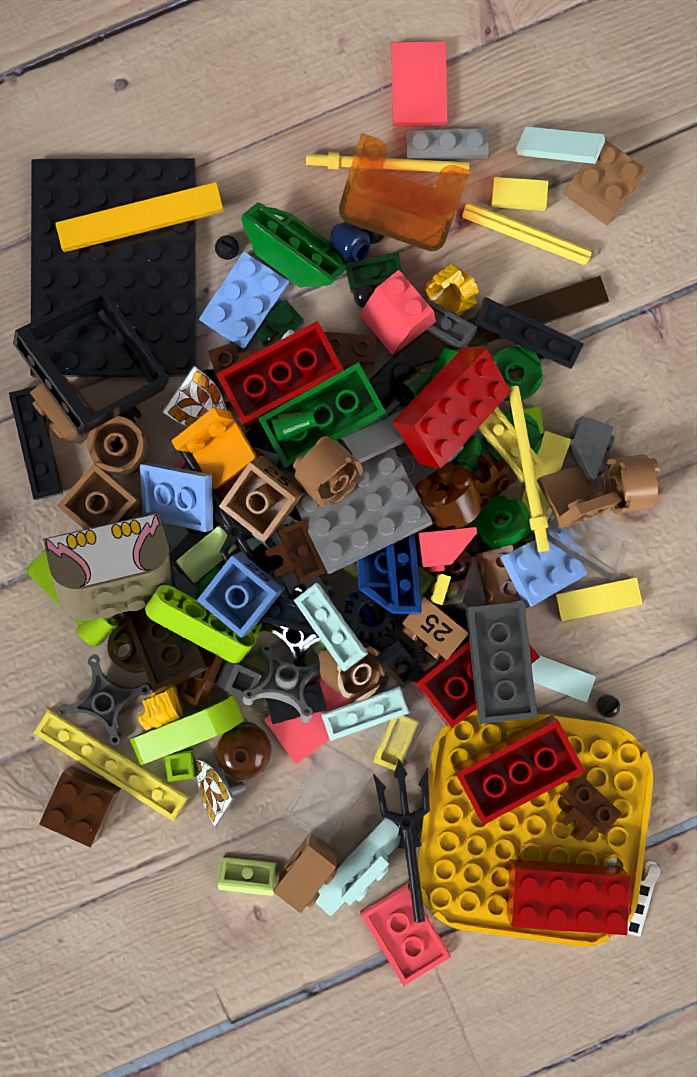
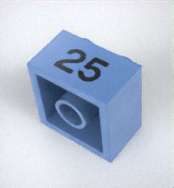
[197,552,285,638]

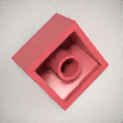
[359,270,436,356]
[415,527,477,572]

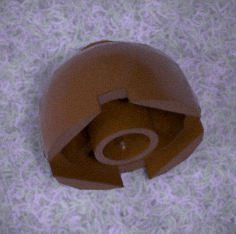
[216,722,272,780]

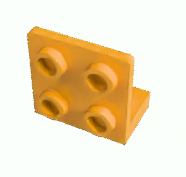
[171,407,257,489]

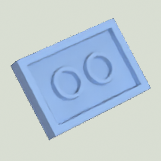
[199,252,290,351]
[140,462,213,532]
[501,526,587,608]

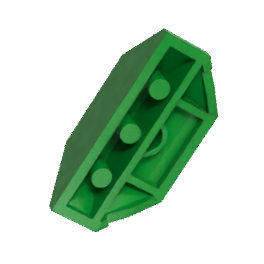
[241,202,347,288]

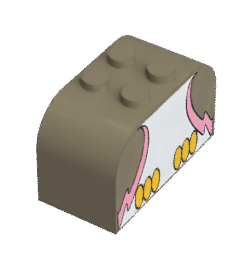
[43,513,173,621]

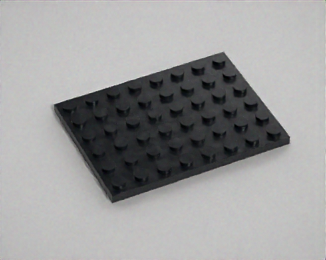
[30,158,196,378]

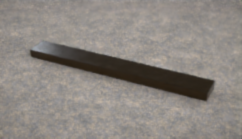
[400,276,609,367]

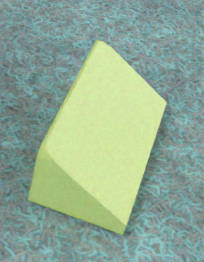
[176,525,237,583]
[218,856,277,896]

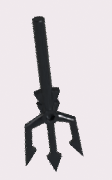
[179,451,276,574]
[373,758,430,923]

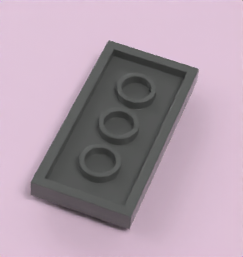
[466,602,538,724]

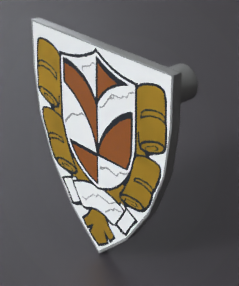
[162,366,226,427]
[195,758,246,828]

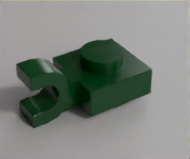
[256,299,304,347]

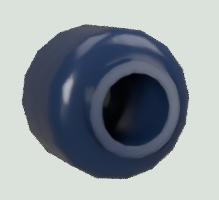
[330,220,371,263]

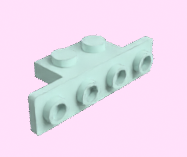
[316,817,401,916]

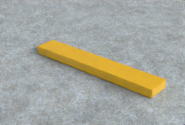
[55,182,224,252]

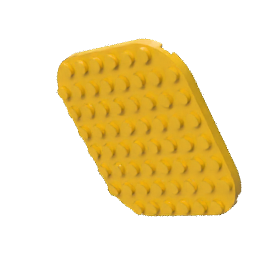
[417,709,653,947]

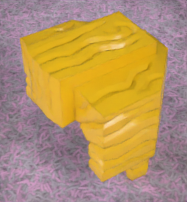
[424,264,479,316]
[138,685,185,730]

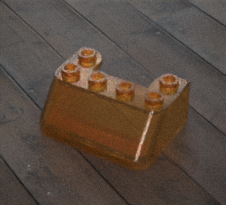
[339,133,470,251]

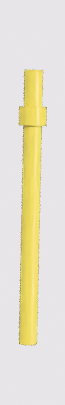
[306,152,469,174]
[509,386,550,552]

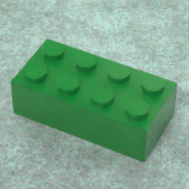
[258,362,388,471]

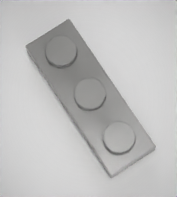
[405,128,489,161]

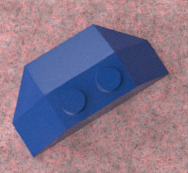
[357,533,422,614]

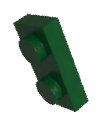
[345,252,403,293]

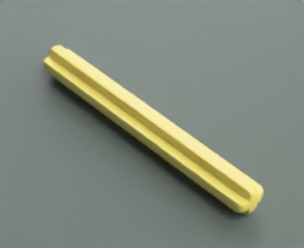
[462,202,592,265]

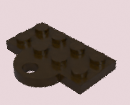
[107,584,208,695]

